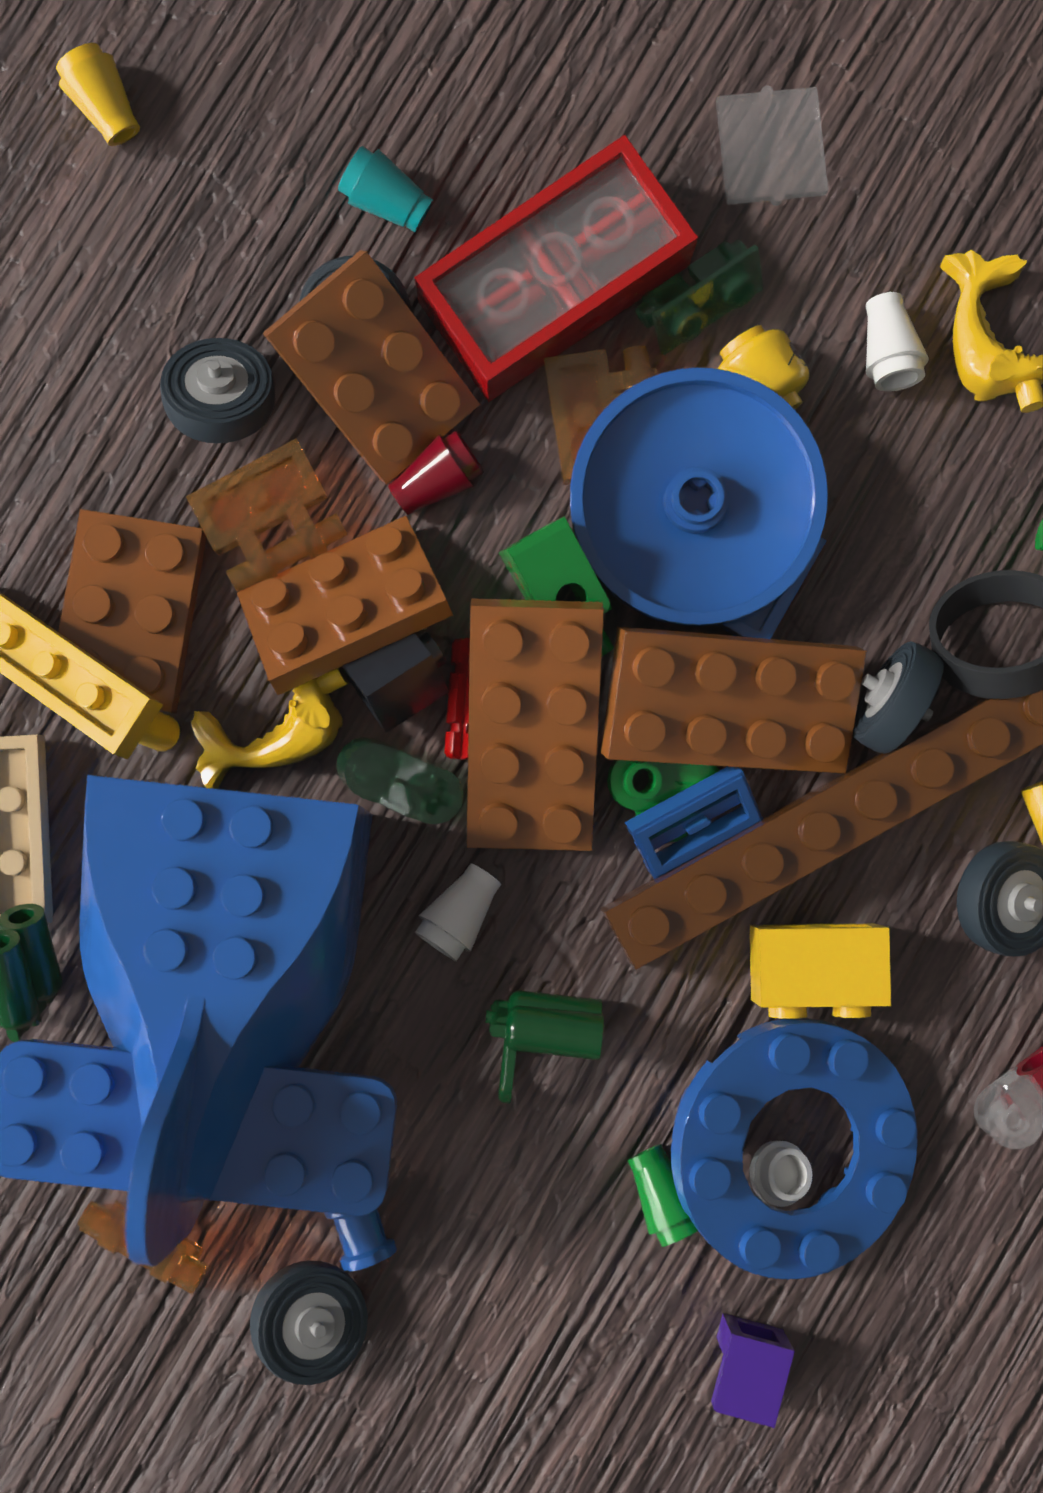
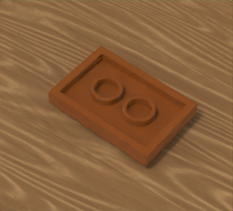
[262,250,480,485]
[58,509,207,714]
[237,516,453,695]

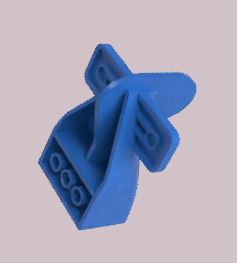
[0,775,397,1266]

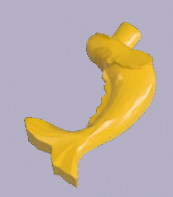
[940,250,1043,413]
[191,666,349,789]

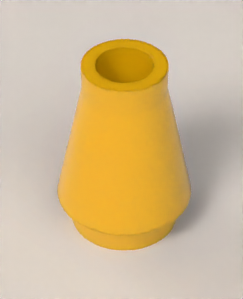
[56,43,140,146]

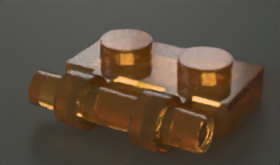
[544,345,657,485]
[185,438,348,592]
[77,1199,210,1294]

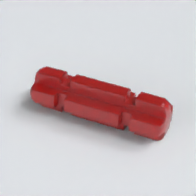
[444,638,470,761]

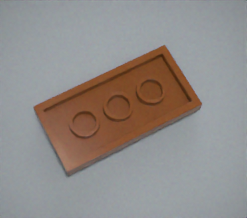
[467,598,604,851]
[601,626,867,773]

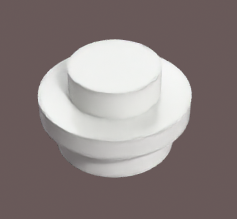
[749,1141,812,1207]

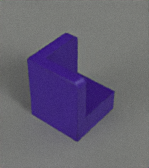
[711,1313,795,1428]

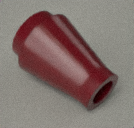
[388,431,484,516]

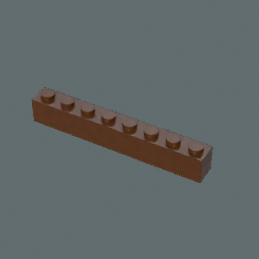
[600,689,1043,970]

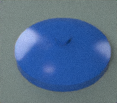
[570,368,828,627]

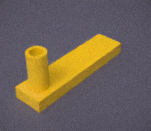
[0,592,180,760]

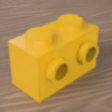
[750,923,891,1019]

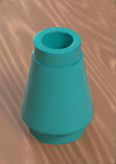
[338,146,434,232]

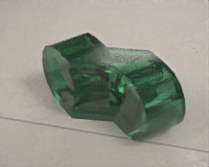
[336,737,464,824]

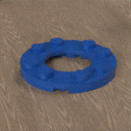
[671,1018,917,1279]

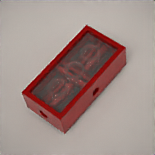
[414,135,698,402]

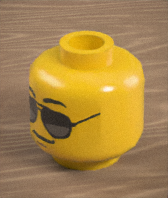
[718,325,809,410]

